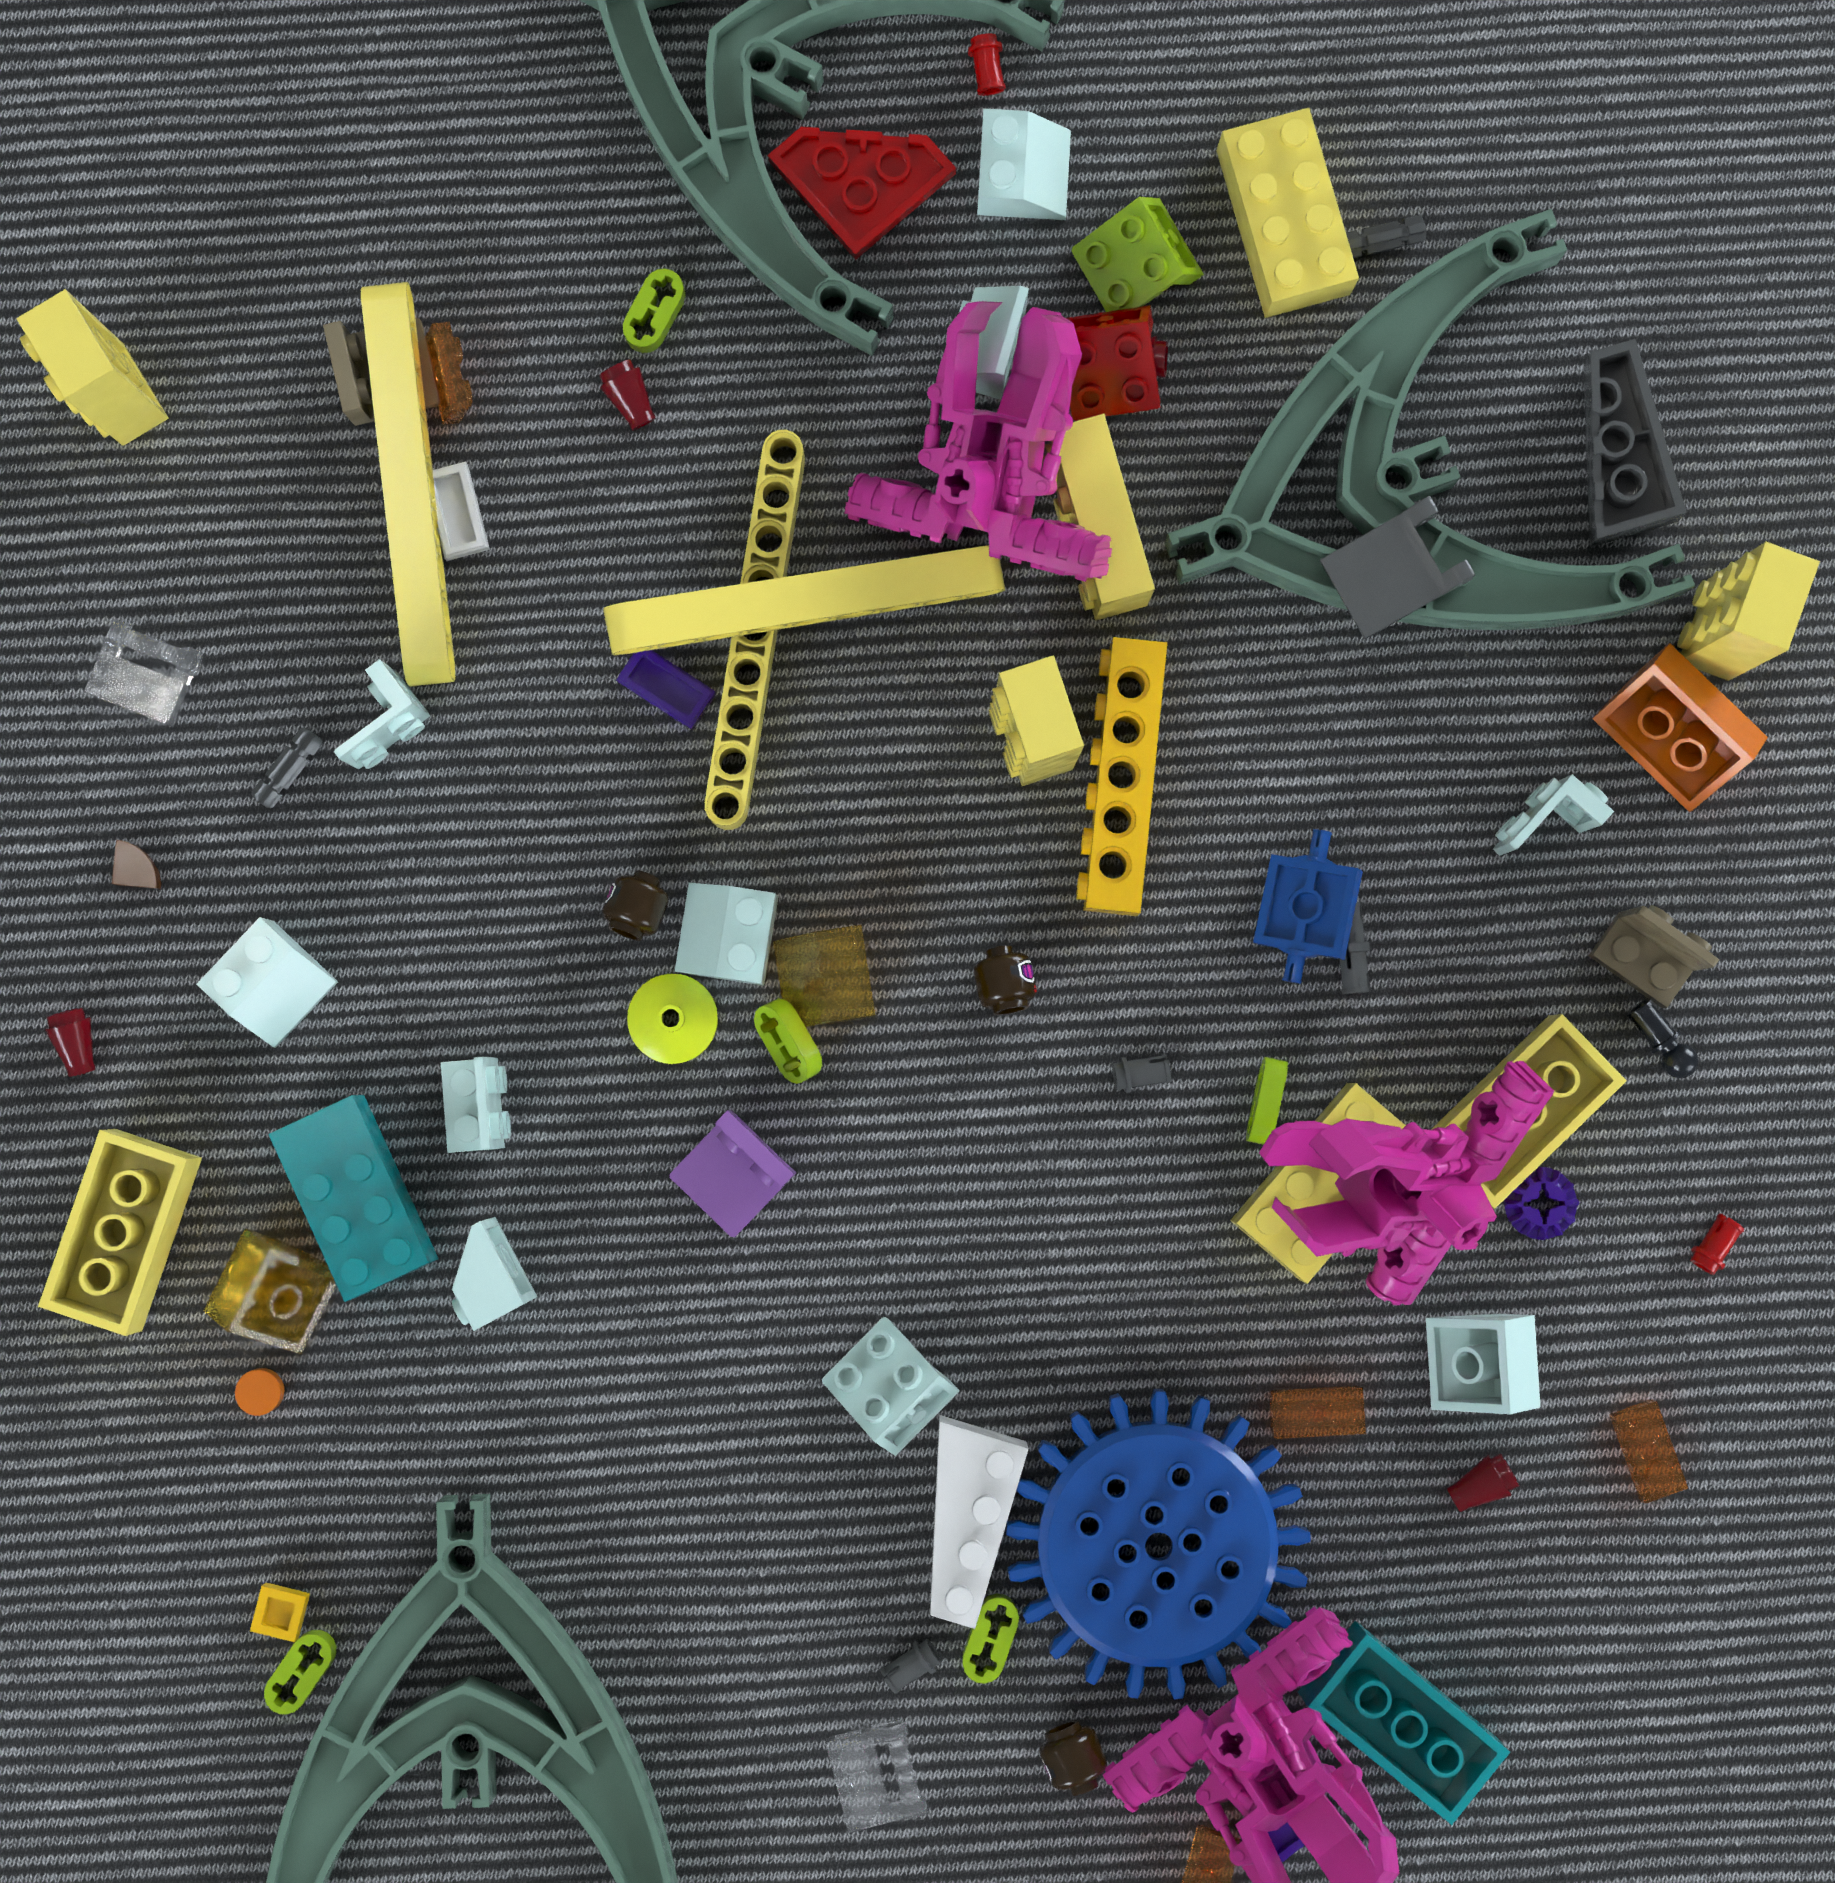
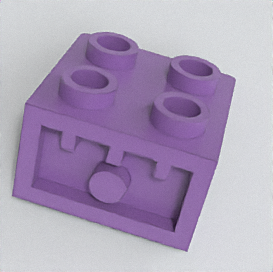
[670,1110,796,1237]

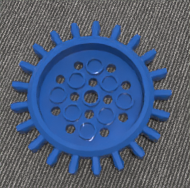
[1005,1388,1311,1700]

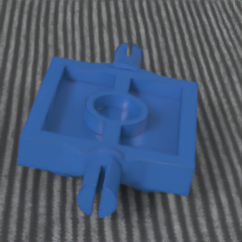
[1253,829,1363,984]

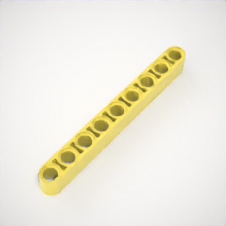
[361,282,455,687]
[705,430,805,830]
[603,545,1005,655]

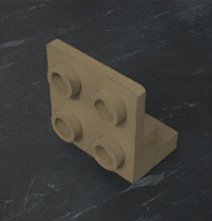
[323,318,441,426]
[1588,905,1719,1008]

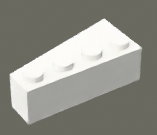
[930,1415,1029,1629]

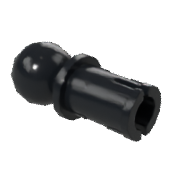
[1627,998,1699,1079]

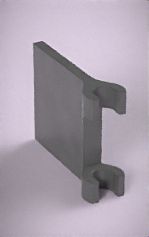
[1320,496,1475,639]

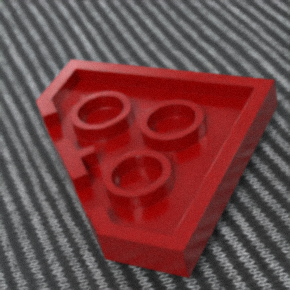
[767,127,956,260]

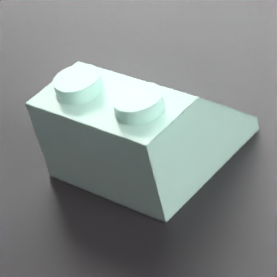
[977,108,1071,220]
[959,286,1029,400]
[674,883,778,986]
[196,917,338,1048]
[452,1217,537,1331]
[1426,1314,1540,1414]

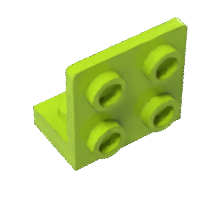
[1071,197,1204,312]

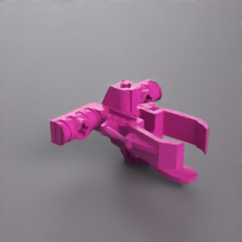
[844,301,1112,582]
[1259,1061,1554,1305]
[1103,1606,1399,1883]

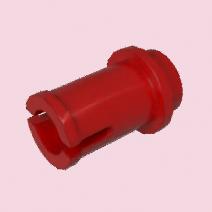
[967,33,1006,96]
[1690,1214,1745,1275]

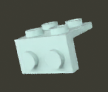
[1493,774,1614,856]

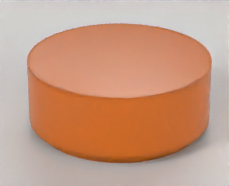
[235,1368,285,1416]

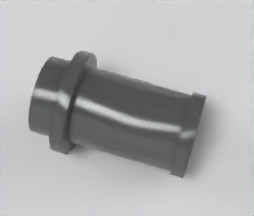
[1112,1054,1171,1093]
[880,1639,942,1694]

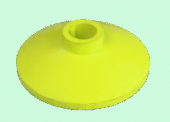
[627,974,718,1064]

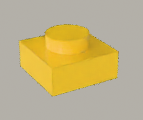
[250,1582,310,1642]

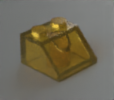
[773,924,876,1028]
[203,1228,336,1354]

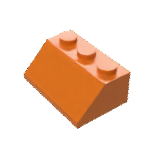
[1592,643,1768,813]

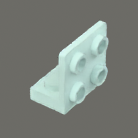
[334,659,430,769]
[441,1057,511,1153]
[822,1317,959,1456]

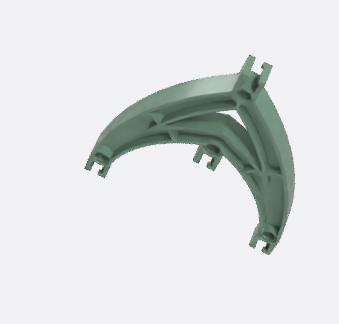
[580,0,1065,356]
[1164,209,1695,630]
[266,1494,678,1883]

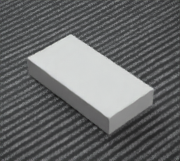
[433,462,490,561]

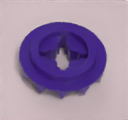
[1504,1167,1579,1240]

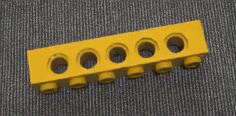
[1076,637,1167,916]

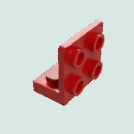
[1066,305,1161,421]

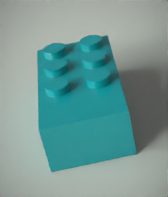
[268,1095,439,1302]
[1298,1621,1510,1825]

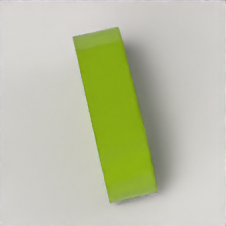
[623,269,686,353]
[754,998,822,1084]
[1246,1057,1288,1145]
[962,1593,1019,1684]
[264,1630,337,1714]

